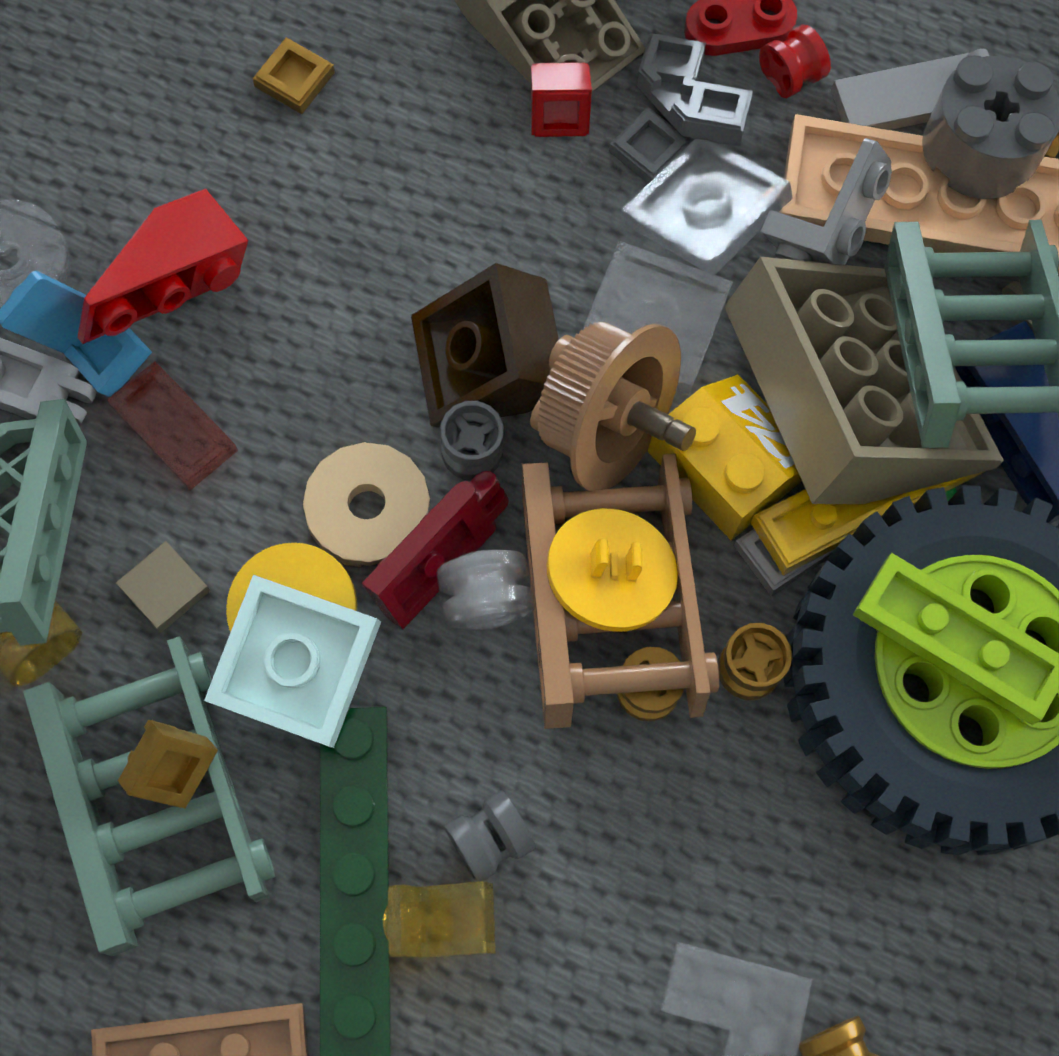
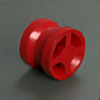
[759,24,831,99]

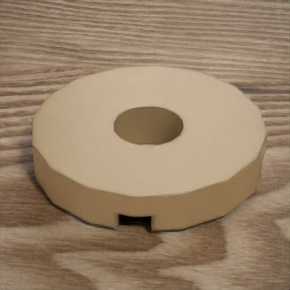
[303,442,430,567]

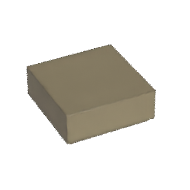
[116,541,210,633]

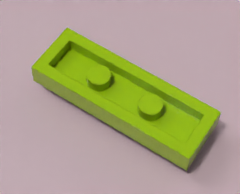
[853,553,1059,725]

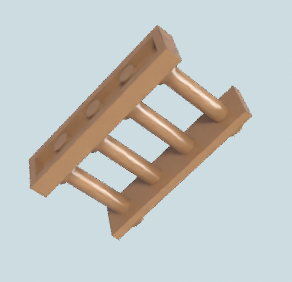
[522,454,719,729]

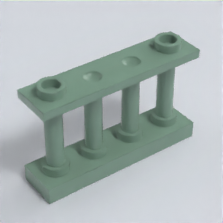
[884,220,1059,448]
[23,636,275,956]

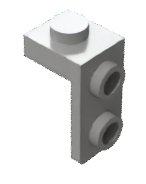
[760,138,892,265]

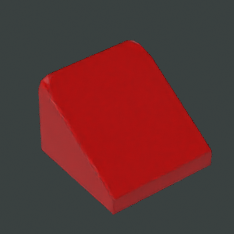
[531,63,592,137]

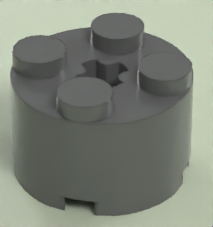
[922,55,1059,199]

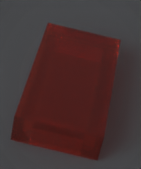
[107,361,238,491]

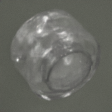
[436,550,535,630]

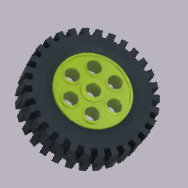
[784,485,1059,855]

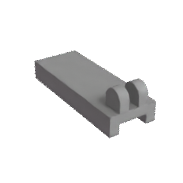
[831,49,989,130]

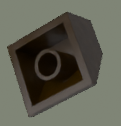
[411,263,559,428]

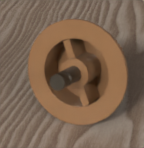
[530,322,696,492]

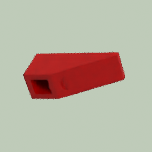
[77,189,249,344]

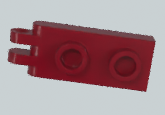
[362,471,509,629]

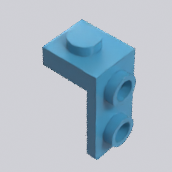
[0,271,152,398]

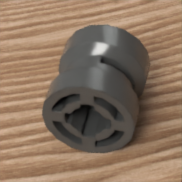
[441,401,503,481]
[444,790,536,884]

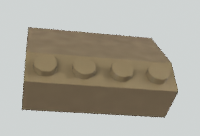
[724,257,1004,504]

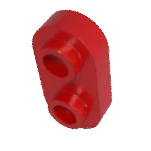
[684,0,797,56]

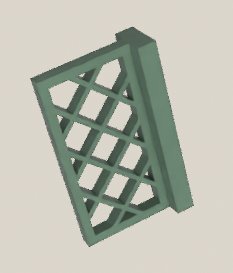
[0,399,87,646]

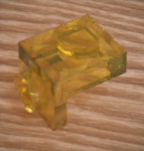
[383,881,496,959]

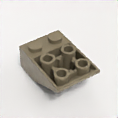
[454,0,645,91]

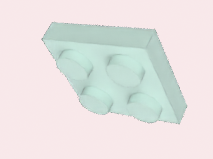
[204,575,381,748]

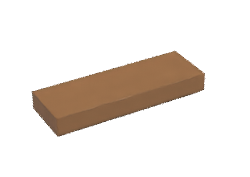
[91,1003,308,1056]

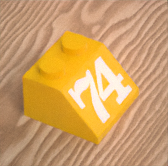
[647,374,802,541]

